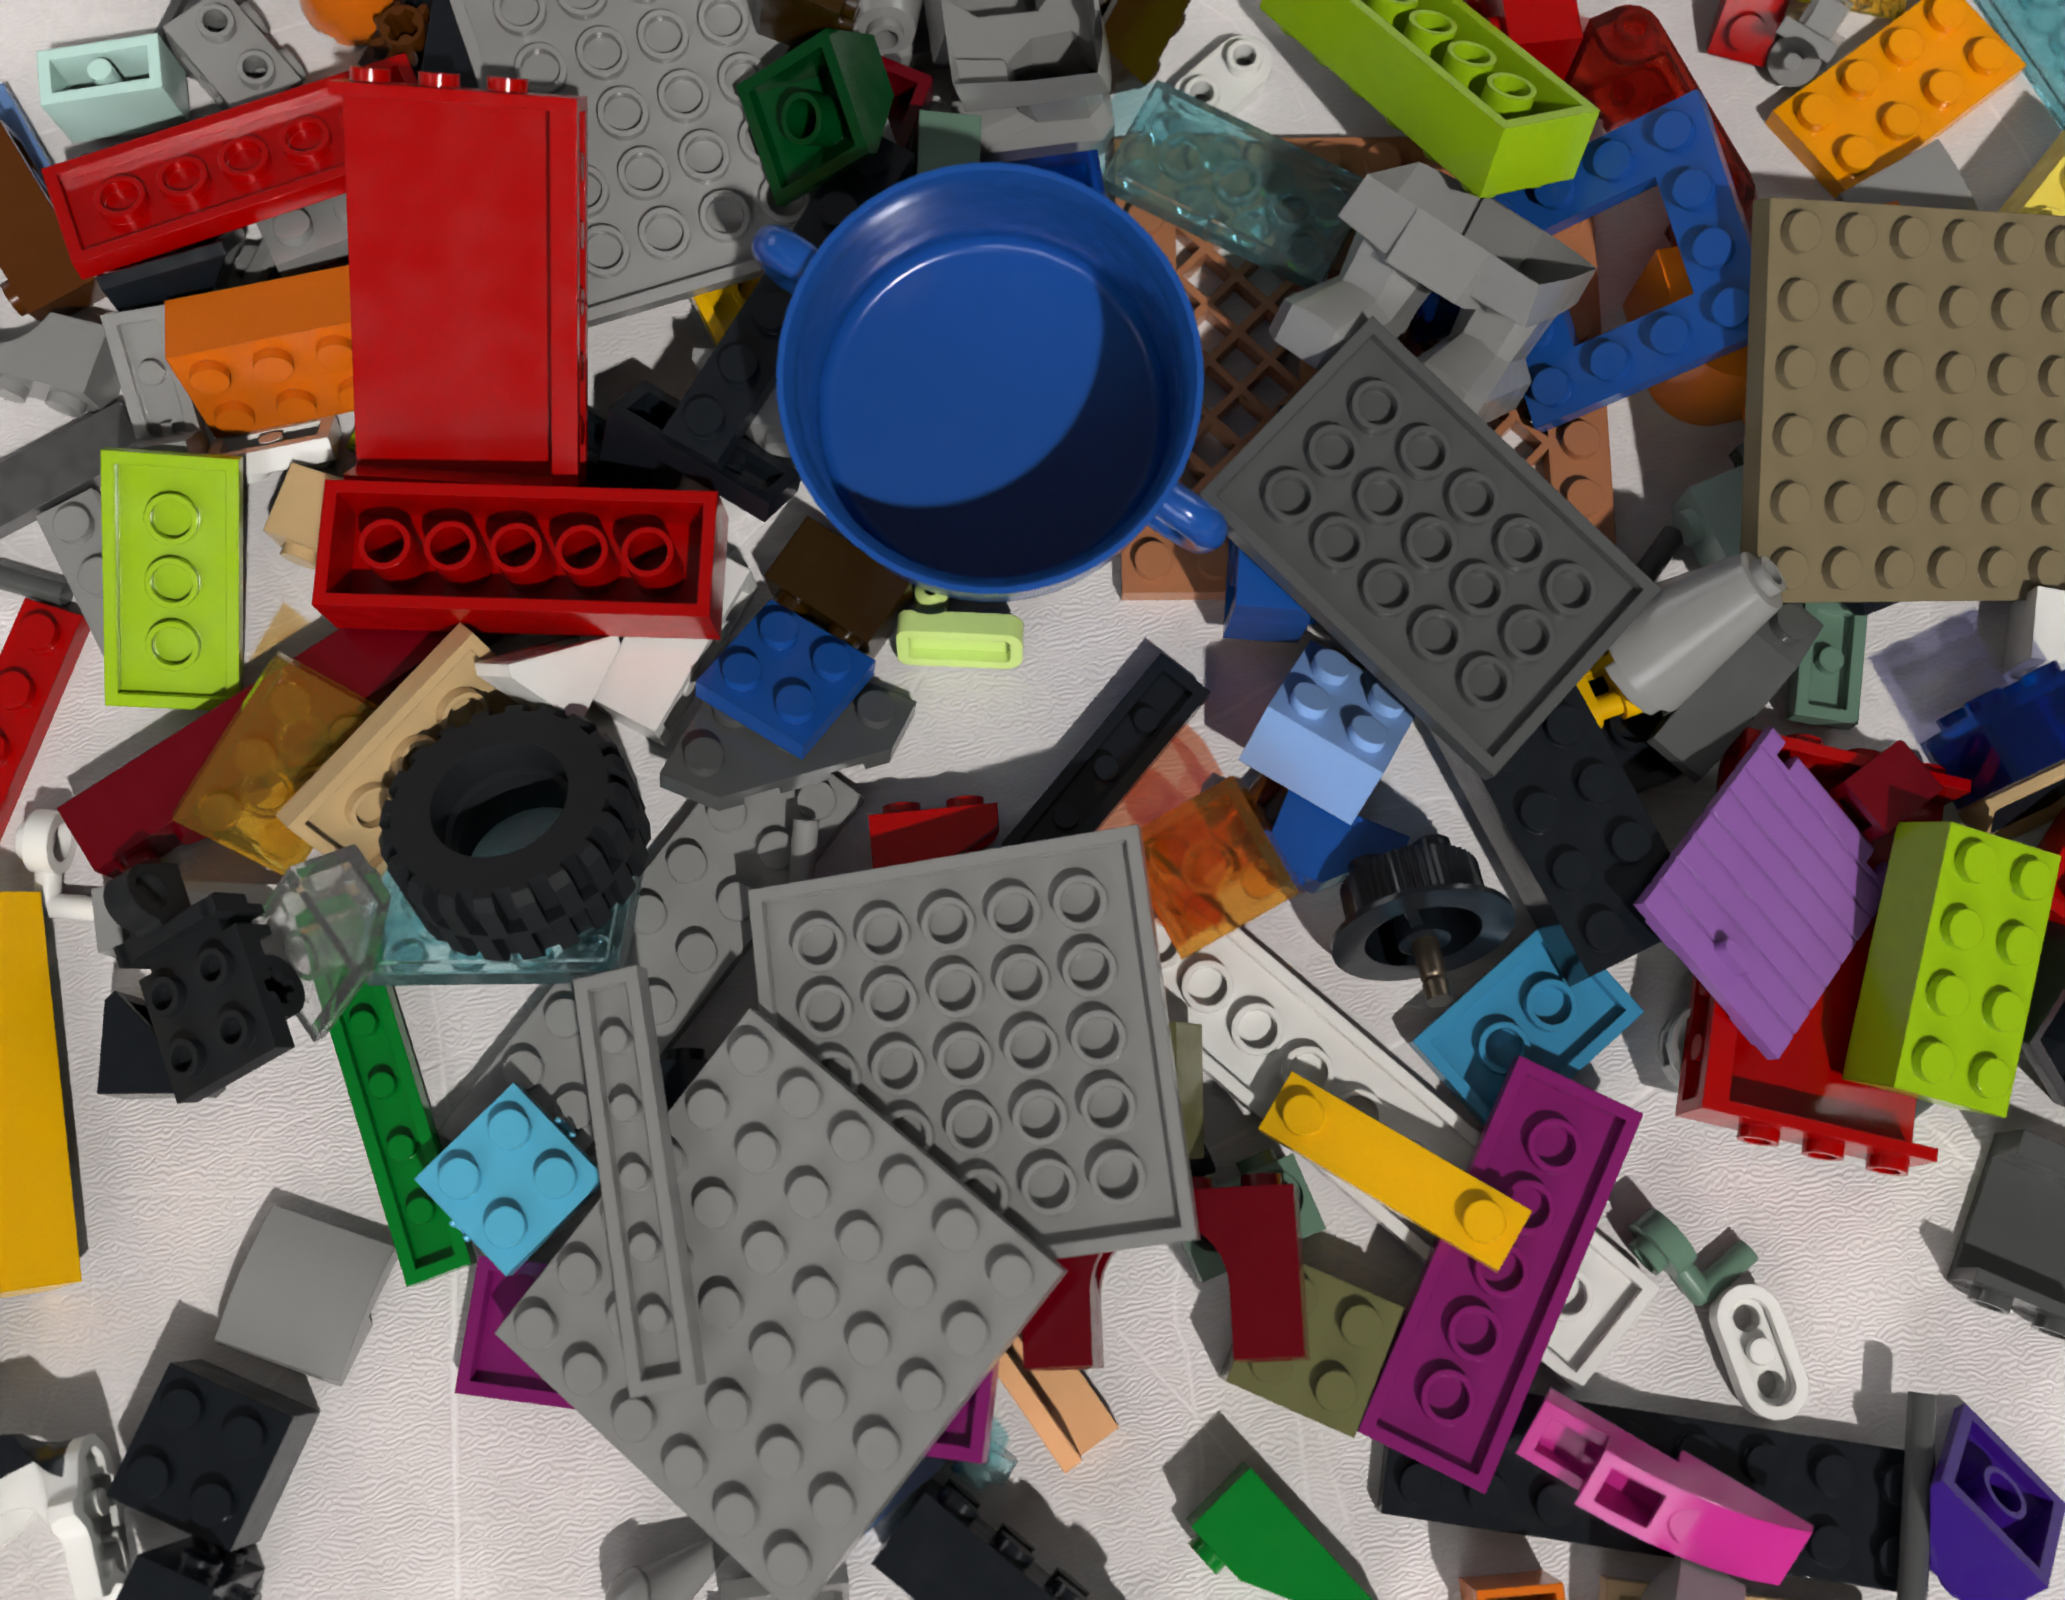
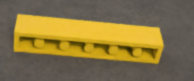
[0,891,82,1298]

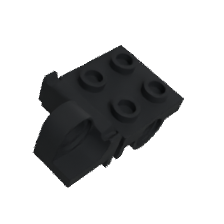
[103,863,305,1103]

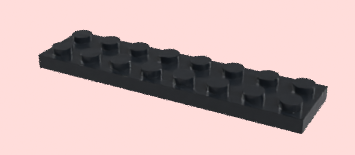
[1377,1393,1935,1597]

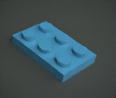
[1408,928,1645,1128]

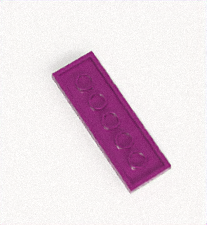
[1357,1055,1643,1494]

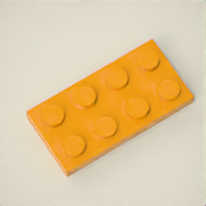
[1765,0,2027,199]

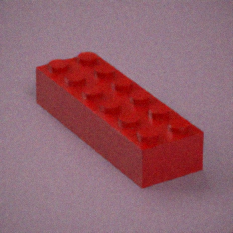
[312,479,729,640]

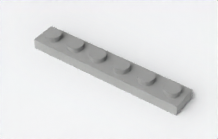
[573,965,707,1399]

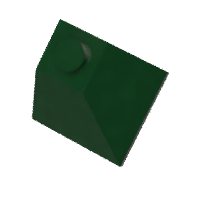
[736,28,894,206]

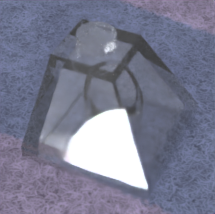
[253,844,391,1042]

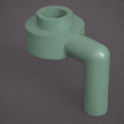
[1629,1207,1759,1306]

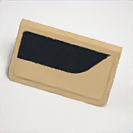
[1957,760,2065,840]

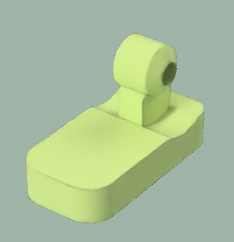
[896,586,1024,669]

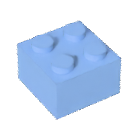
[1238,640,1416,825]

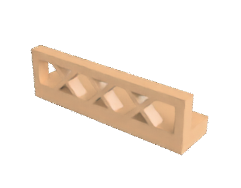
[998,1331,1119,1474]

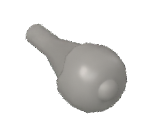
[605,1536,729,1600]

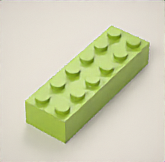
[1260,0,1600,199]

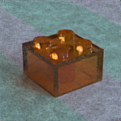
[1141,775,1305,959]

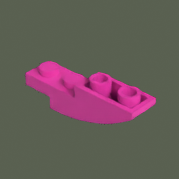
[1516,1388,1814,1586]

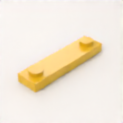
[1258,1071,1532,1273]

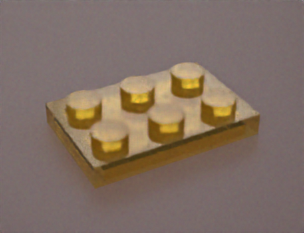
[172,650,379,880]

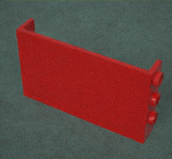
[327,66,588,487]
[1675,727,1971,1176]

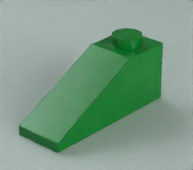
[1186,1461,1372,1600]

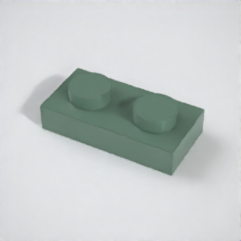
[1786,602,1868,730]

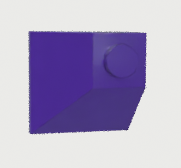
[1930,1402,2065,1600]

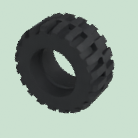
[378,704,651,961]

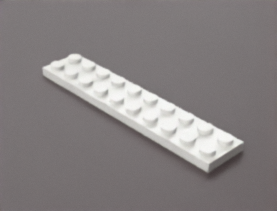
[1146,854,1661,1392]

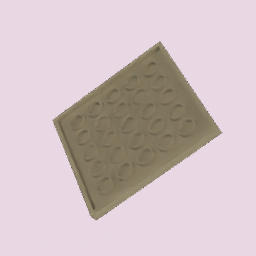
[1740,197,2065,603]

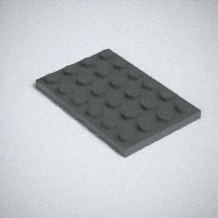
[1198,316,1661,780]

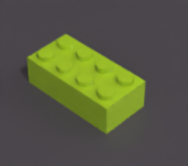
[1842,821,2061,1118]

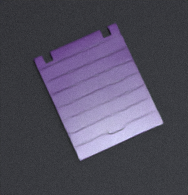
[1634,726,1888,1060]

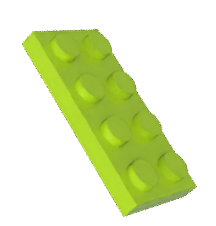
[100,447,243,710]

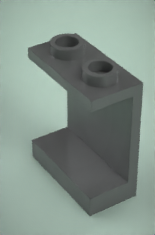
[1946,1129,2065,1340]

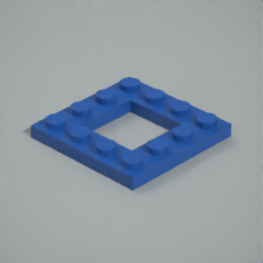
[1493,89,1752,432]

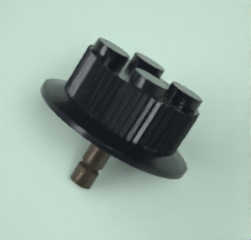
[1330,834,1515,1008]

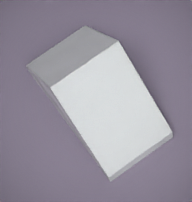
[474,635,621,717]

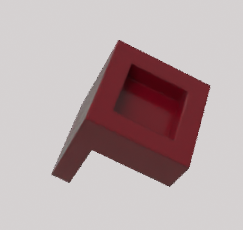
[1826,740,1944,842]

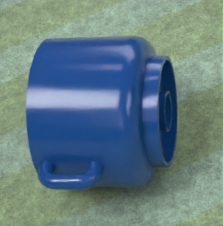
[752,162,1228,602]

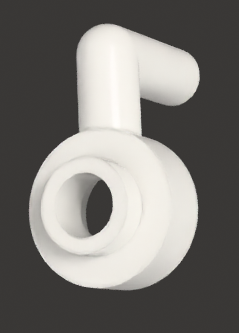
[15,809,94,921]

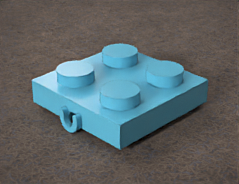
[414,1082,601,1276]

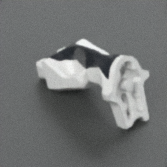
[0,1433,132,1600]

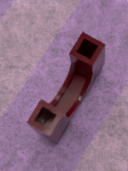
[1022,1173,1310,1371]

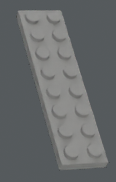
[437,773,864,1155]

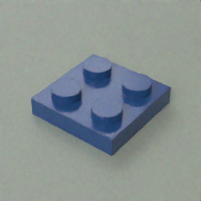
[695,599,876,760]

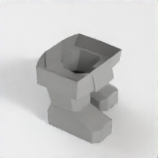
[886,0,1115,165]
[1268,162,1597,423]

